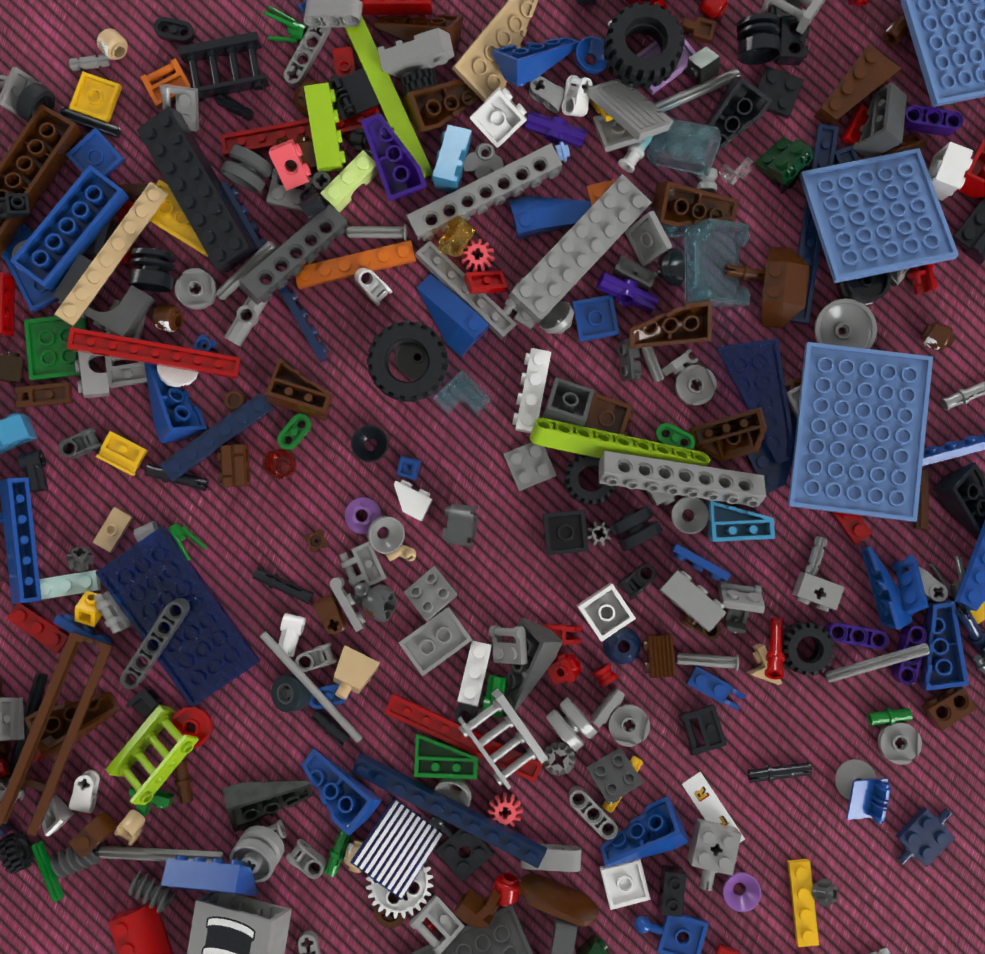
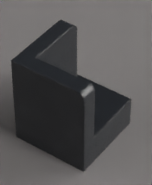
[126,686,164,717]

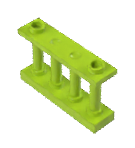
[105,704,199,805]

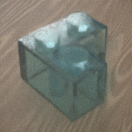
[433,369,491,416]

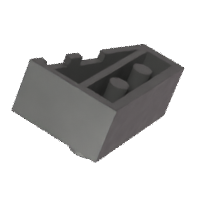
[853,82,907,159]

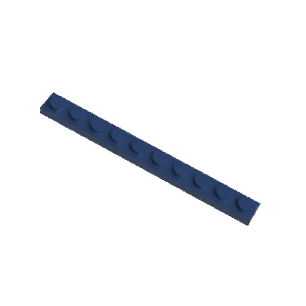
[789,123,839,325]
[221,181,329,363]
[351,753,547,868]

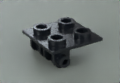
[329,68,380,121]

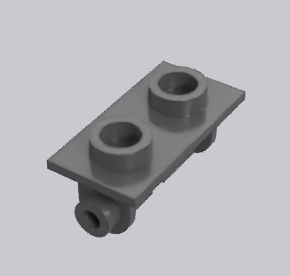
[618,338,642,382]

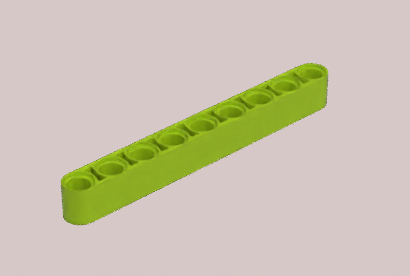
[344,15,432,178]
[529,418,710,467]

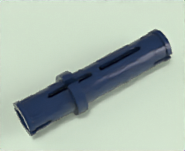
[956,605,985,655]

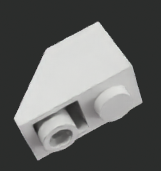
[394,480,433,521]

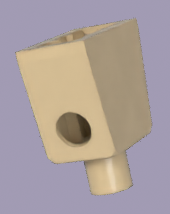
[333,645,380,700]

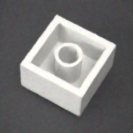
[928,142,973,201]
[576,583,636,642]

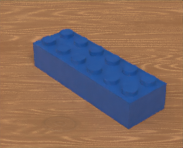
[10,165,129,292]

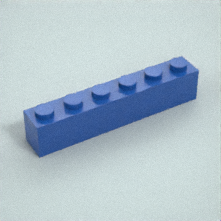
[0,477,42,604]

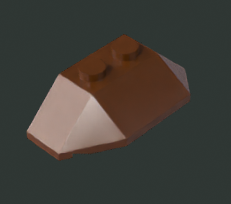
[762,247,810,328]
[689,407,767,462]

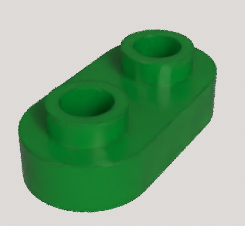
[277,414,312,450]
[655,423,695,450]

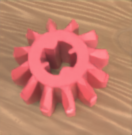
[461,239,495,272]
[487,792,523,827]

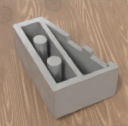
[378,28,455,79]
[658,570,726,632]

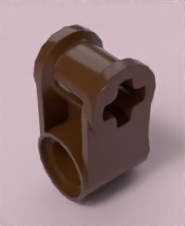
[313,593,346,635]
[680,614,721,640]

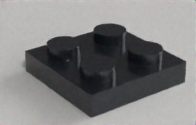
[757,66,803,119]

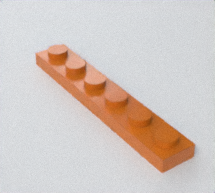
[295,240,416,289]

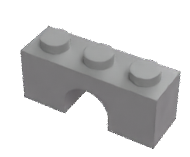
[73,332,110,398]

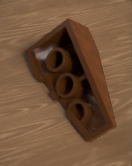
[374,14,463,51]
[402,79,480,133]
[653,181,739,227]
[629,300,712,348]

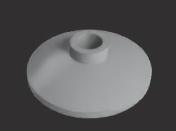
[835,759,876,800]

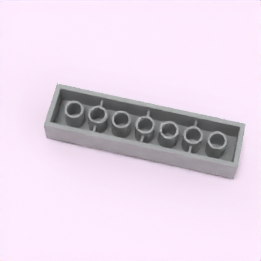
[509,174,652,324]

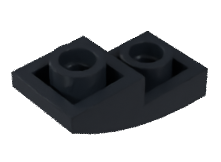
[0,193,30,220]

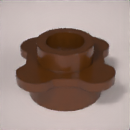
[305,529,329,553]

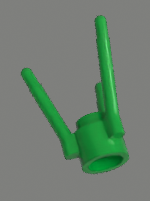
[263,6,307,44]
[165,523,207,576]

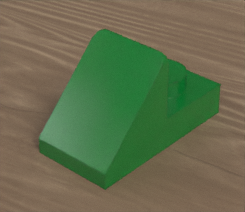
[128,787,176,817]

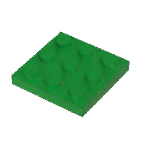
[24,316,93,381]

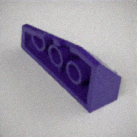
[360,113,427,202]

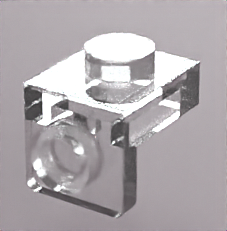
[719,157,754,186]

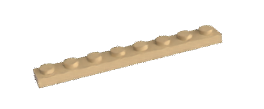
[54,182,168,327]

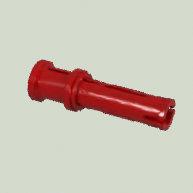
[765,617,785,680]

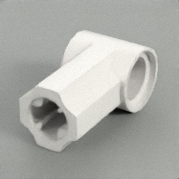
[278,613,306,657]

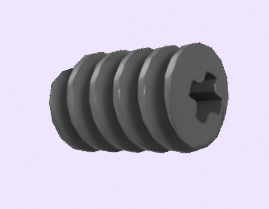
[50,845,100,878]
[128,869,177,913]

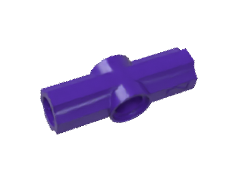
[524,111,587,148]
[596,272,659,313]

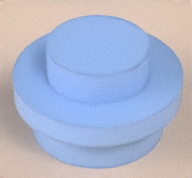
[555,141,570,162]

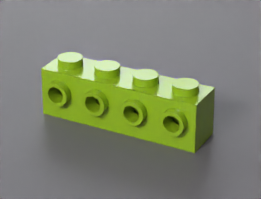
[304,83,346,172]

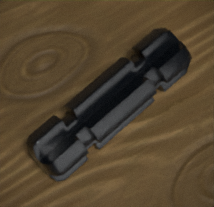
[215,93,254,121]

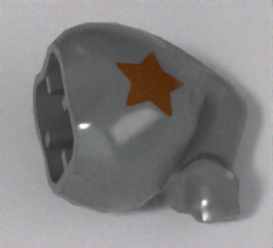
[353,582,397,623]

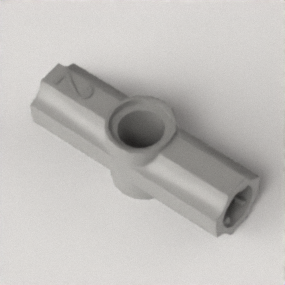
[224,296,268,347]

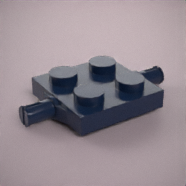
[895,807,955,867]

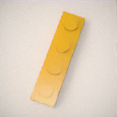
[787,859,819,947]

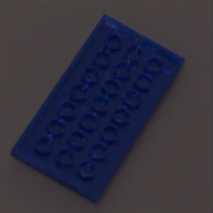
[95,525,260,707]

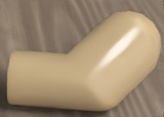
[386,544,416,562]

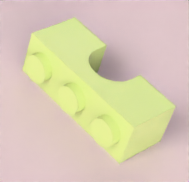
[320,150,379,213]

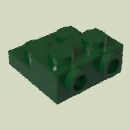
[754,136,814,185]

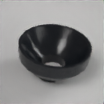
[657,248,685,286]
[351,425,389,462]

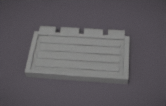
[586,78,673,141]

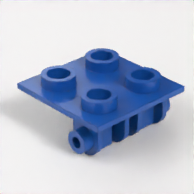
[846,778,891,824]

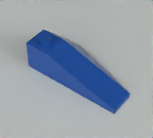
[508,196,592,240]
[417,273,489,358]
[144,363,207,443]
[860,546,913,630]
[600,796,689,867]

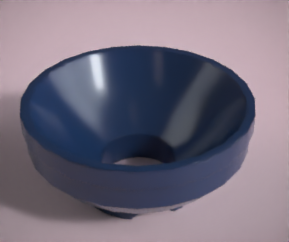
[603,627,641,664]

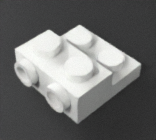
[470,87,527,148]

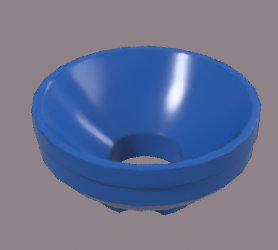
[575,36,607,74]

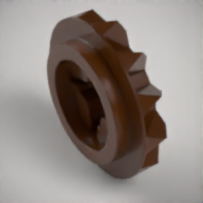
[374,893,407,928]

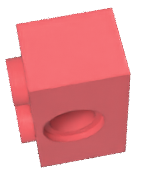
[268,139,311,191]

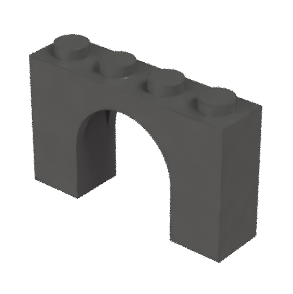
[53,254,155,338]

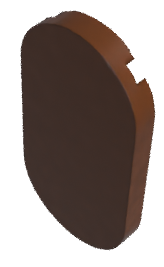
[518,874,599,927]

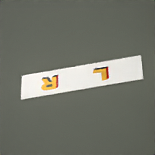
[682,772,745,842]

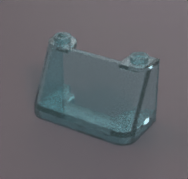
[685,218,750,307]

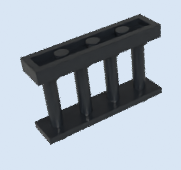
[177,31,270,102]

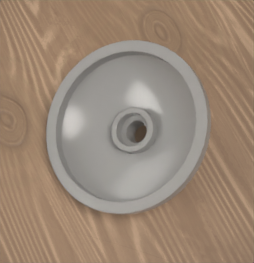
[814,299,877,349]

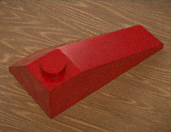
[957,136,985,198]

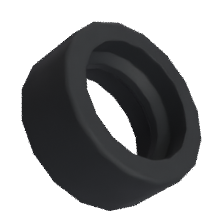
[16,83,55,122]

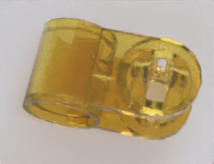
[438,216,475,257]

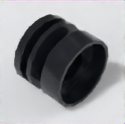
[736,13,782,65]
[128,248,176,293]

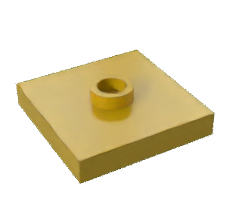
[69,71,122,123]

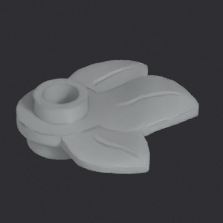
[463,143,503,179]

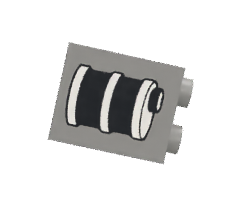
[187,892,292,954]

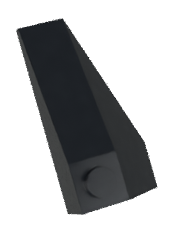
[692,76,773,159]
[933,463,985,541]

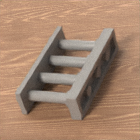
[761,0,826,34]
[458,689,548,789]

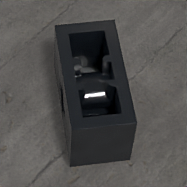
[657,865,686,917]

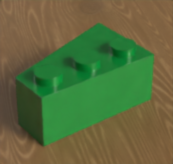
[414,733,478,779]

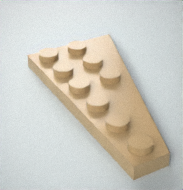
[452,0,538,102]

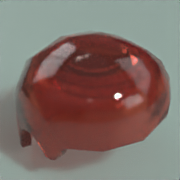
[263,448,297,480]

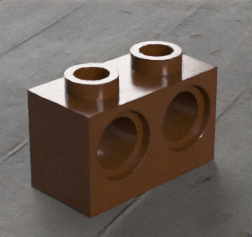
[921,686,977,731]

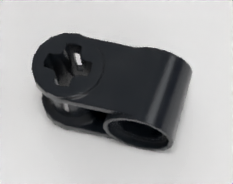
[299,186,327,220]
[617,563,656,600]

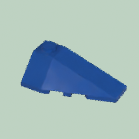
[492,37,580,87]
[301,748,382,835]

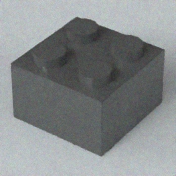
[542,377,594,427]

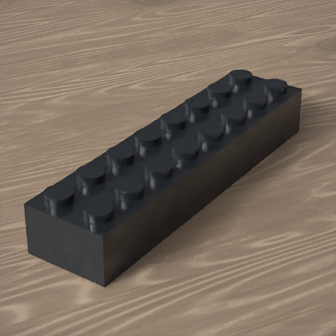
[137,106,259,273]

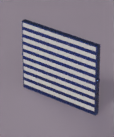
[350,797,444,900]

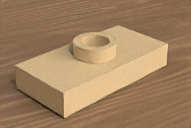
[93,507,134,553]

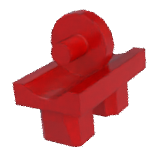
[907,263,938,295]

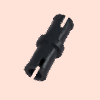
[311,709,350,746]

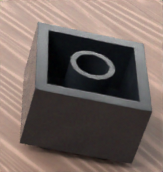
[542,510,589,555]

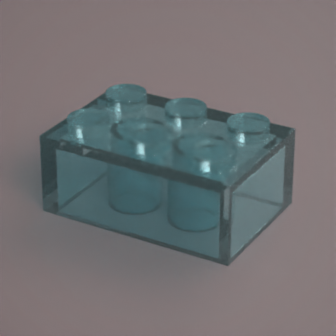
[647,118,722,176]

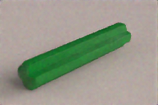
[30,841,64,902]

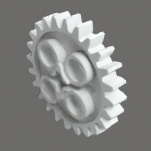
[366,847,433,919]

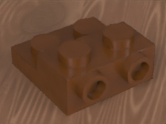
[584,393,634,436]

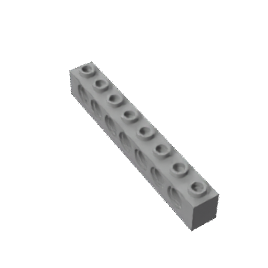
[407,143,562,242]
[599,451,766,507]

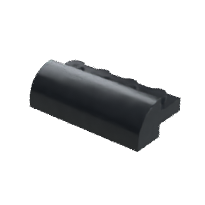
[952,197,985,265]

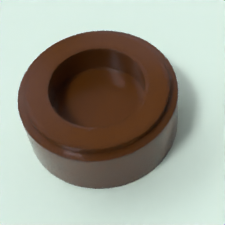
[224,390,246,411]

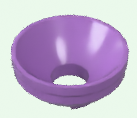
[345,497,382,534]
[722,872,761,912]

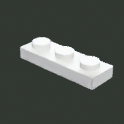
[457,640,492,707]

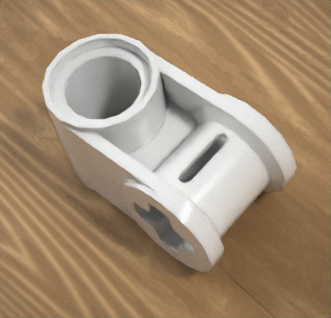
[562,75,593,117]
[354,268,393,306]
[69,770,100,814]

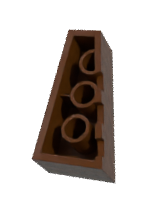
[814,45,901,126]

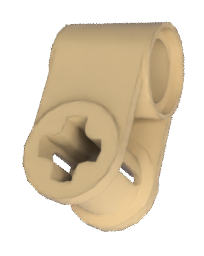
[114,810,146,846]

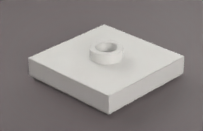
[599,859,651,910]

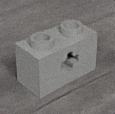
[792,572,844,612]

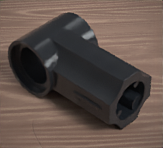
[18,450,48,493]

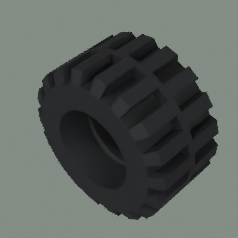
[564,455,616,505]
[782,622,836,676]

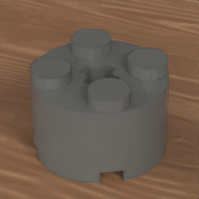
[442,503,478,547]

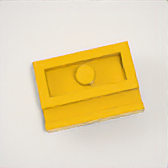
[96,431,148,476]

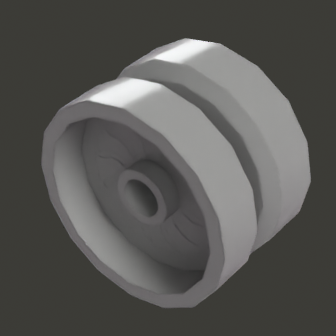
[546,697,598,752]
[229,825,284,883]

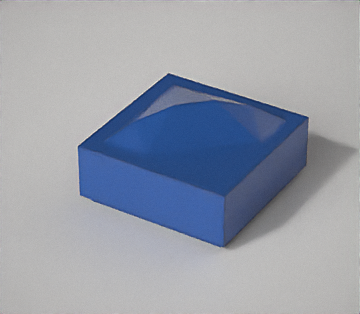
[396,455,421,480]

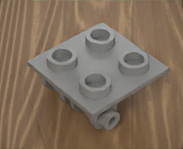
[404,566,458,622]

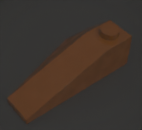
[24,692,121,760]

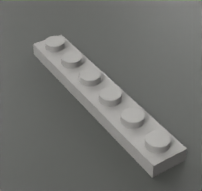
[415,240,517,340]

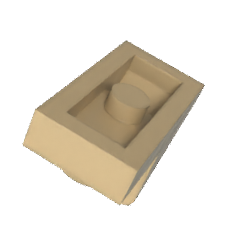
[747,643,782,685]

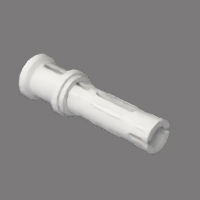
[618,135,655,173]

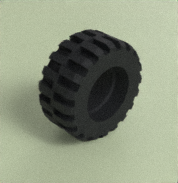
[603,2,685,89]
[367,320,448,402]

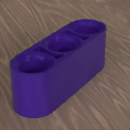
[904,105,964,136]
[824,622,889,649]
[891,624,927,685]

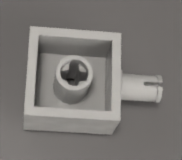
[687,818,742,891]

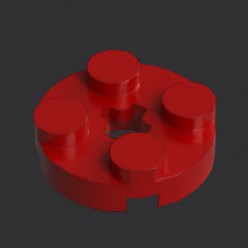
[171,705,214,748]

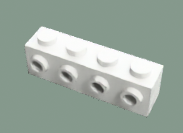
[512,348,551,434]

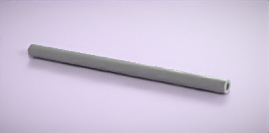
[259,631,363,743]

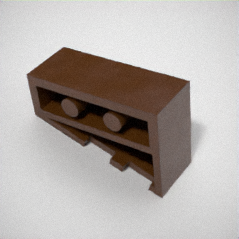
[265,358,332,421]

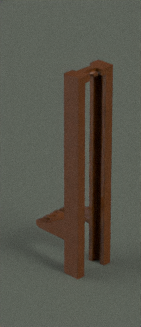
[0,632,114,836]

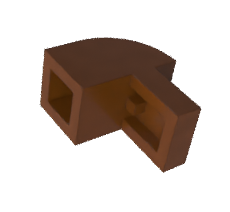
[68,811,119,859]
[453,889,501,928]

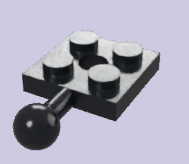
[430,814,494,881]

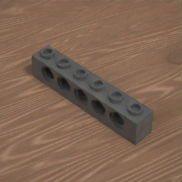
[240,204,348,305]

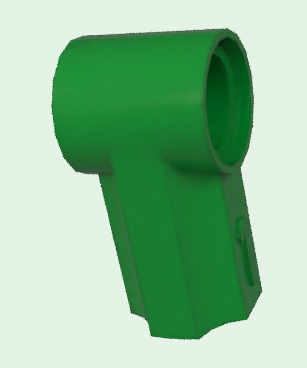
[482,675,506,718]

